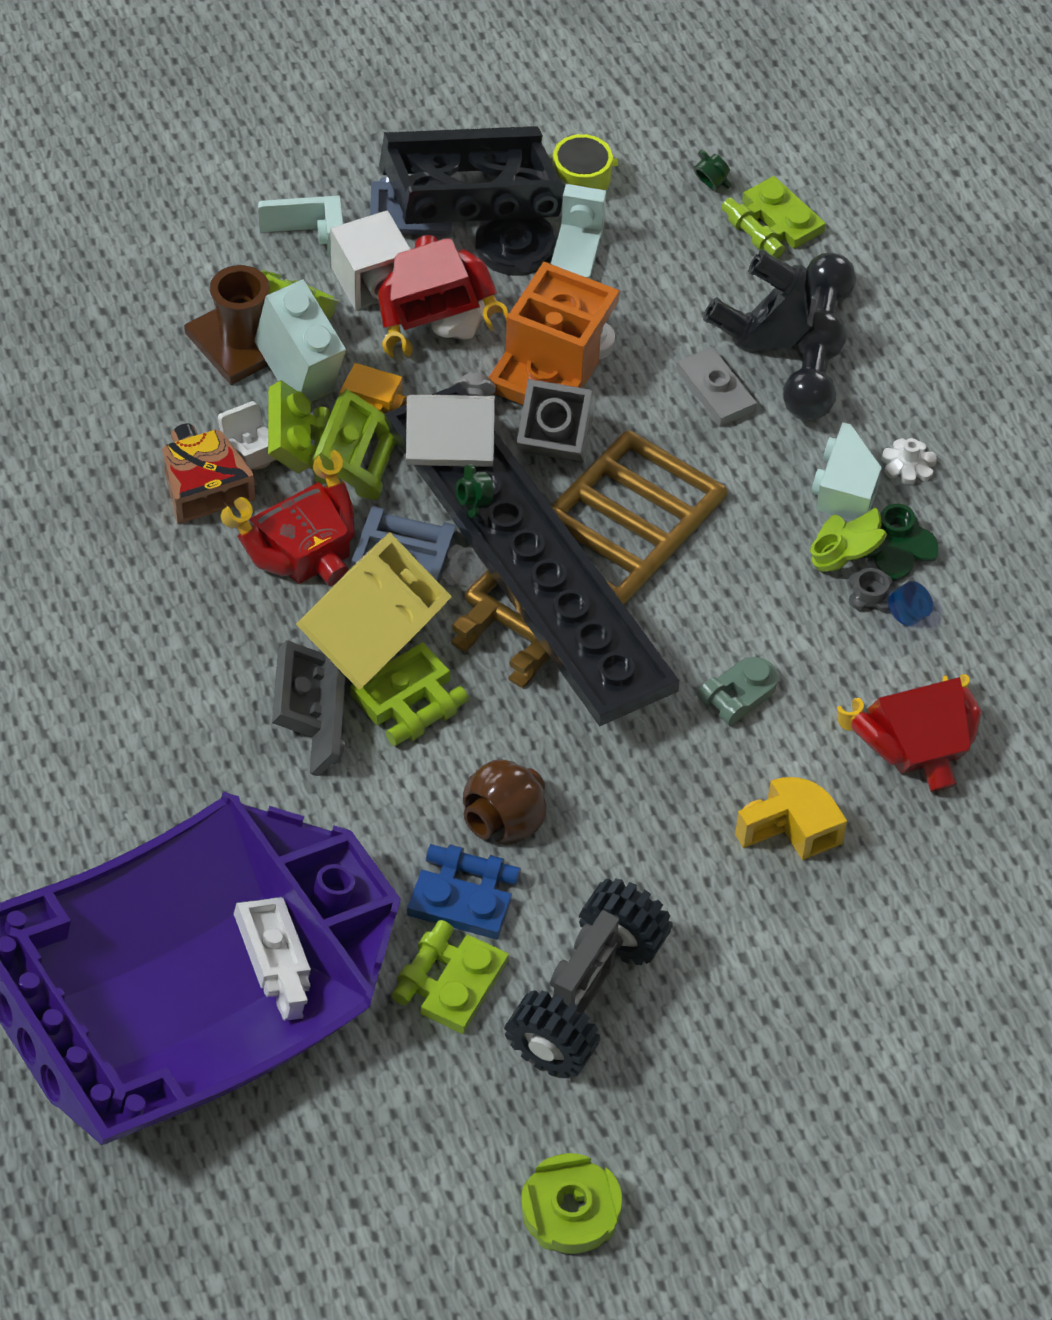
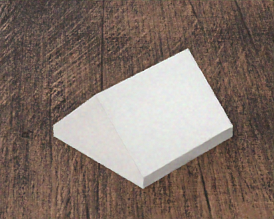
[406,395,495,467]

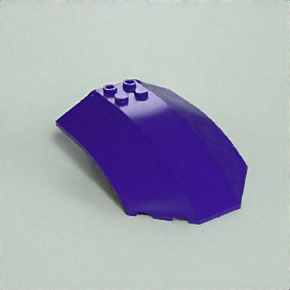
[0,791,401,1145]

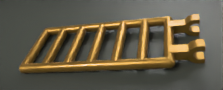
[451,430,728,689]

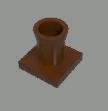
[184,265,269,385]

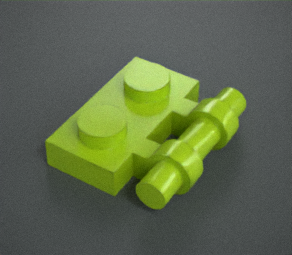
[721,176,826,258]
[268,380,331,483]
[350,642,469,746]
[391,920,509,1035]

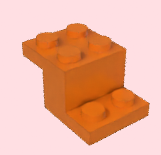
[489,262,620,405]

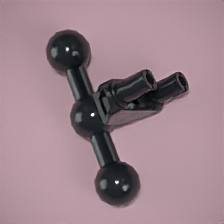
[703,249,856,421]

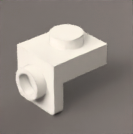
[218,401,276,470]

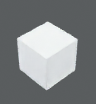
[330,210,410,311]

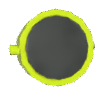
[552,134,618,190]

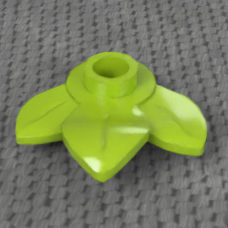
[810,508,887,572]

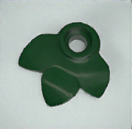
[861,504,938,581]

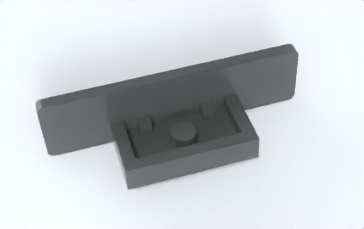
[272,640,348,776]

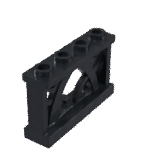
[379,126,565,224]

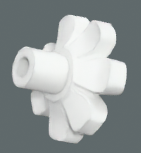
[882,438,937,485]

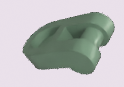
[697,657,778,726]

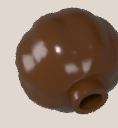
[463,759,547,845]

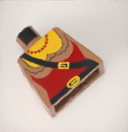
[162,423,255,524]

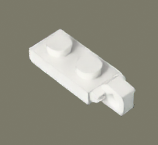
[234,897,311,1021]

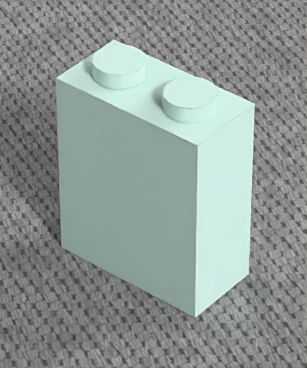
[254,279,346,402]

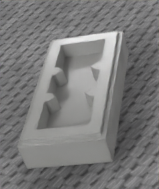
[676,347,757,427]

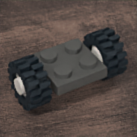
[504,878,673,1079]

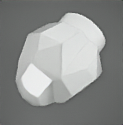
[431,301,485,340]

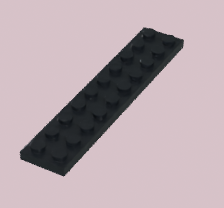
[384,383,680,727]

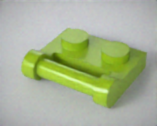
[312,389,399,500]

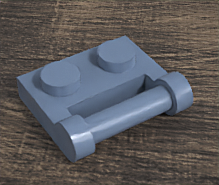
[351,506,458,583]

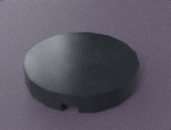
[475,218,556,276]

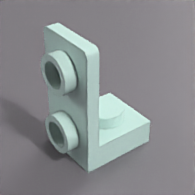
[551,184,606,279]
[258,196,343,258]

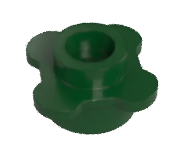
[693,150,731,191]
[456,464,493,518]

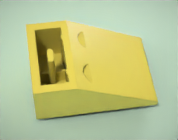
[296,532,452,690]

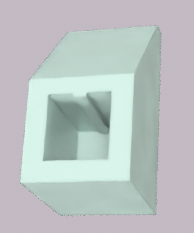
[811,423,881,520]

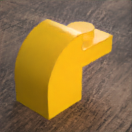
[735,777,847,860]

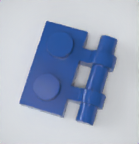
[407,844,521,940]

